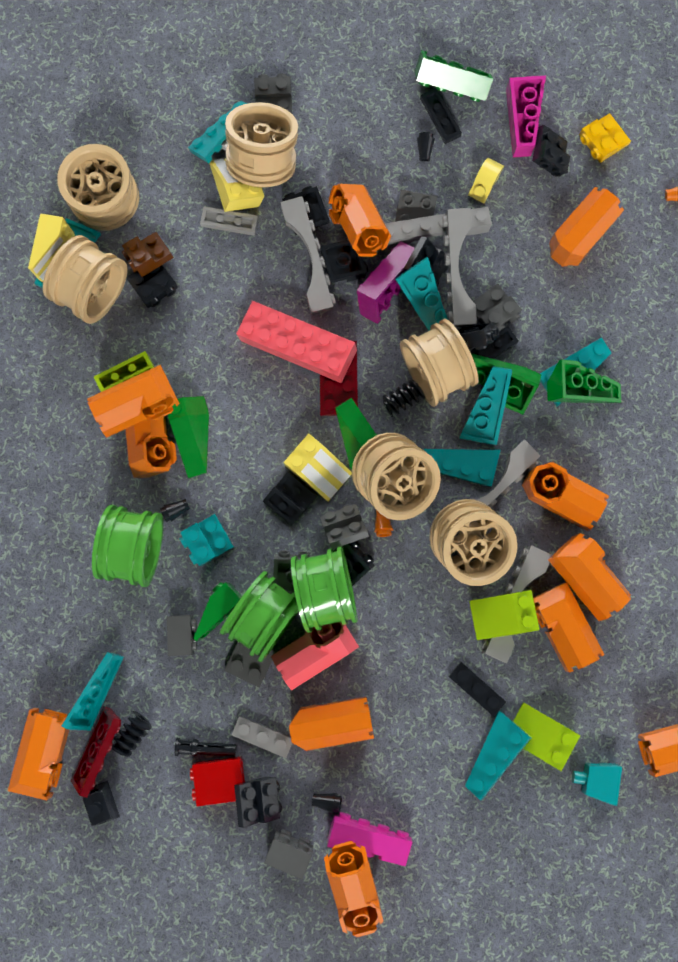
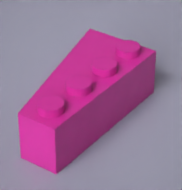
[506,75,546,157]
[327,812,412,866]

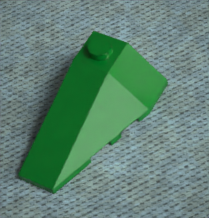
[168,396,209,478]
[335,398,377,470]

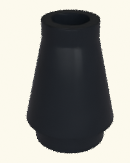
[417,132,435,161]
[160,499,190,522]
[312,793,342,814]

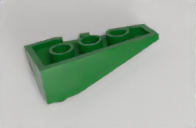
[471,353,542,415]
[547,359,621,403]

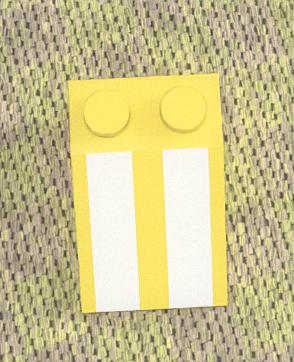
[209,158,264,212]
[28,213,75,282]
[284,433,352,502]

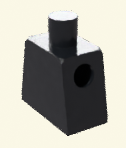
[83,780,120,826]

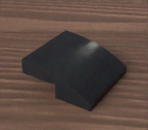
[263,471,318,526]

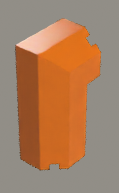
[329,184,391,257]
[549,187,624,267]
[87,365,180,438]
[125,416,177,478]
[522,462,609,531]
[548,533,631,621]
[533,582,605,672]
[289,696,374,751]
[8,708,69,801]
[638,724,678,777]
[324,841,383,937]

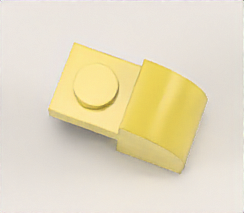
[468,158,504,203]

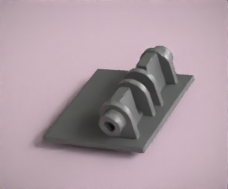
[395,190,437,222]

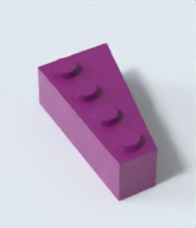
[357,241,415,324]

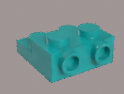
[179,514,234,566]

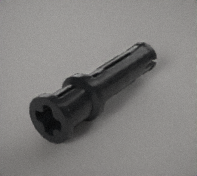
[174,738,236,757]

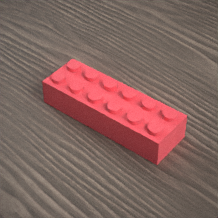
[236,301,357,383]

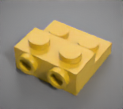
[579,113,631,163]

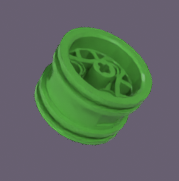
[92,504,163,587]
[291,546,358,633]
[220,571,299,663]

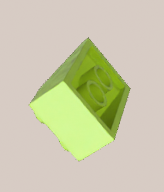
[469,590,540,640]
[513,702,580,771]

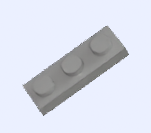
[200,207,258,236]
[232,716,292,758]

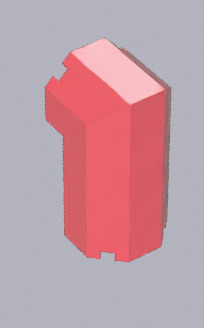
[271,622,359,690]

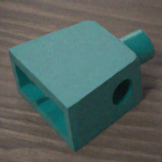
[572,763,622,806]

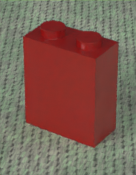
[190,756,245,807]

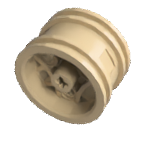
[225,102,298,187]
[58,144,139,231]
[43,235,128,324]
[400,319,478,407]
[352,433,441,520]
[429,499,517,586]

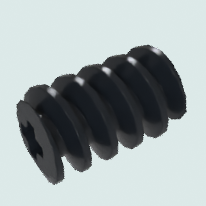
[382,380,426,417]
[111,711,152,757]

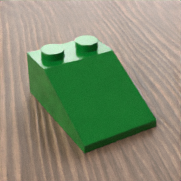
[194,582,242,641]

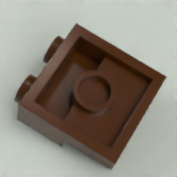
[121,232,174,277]

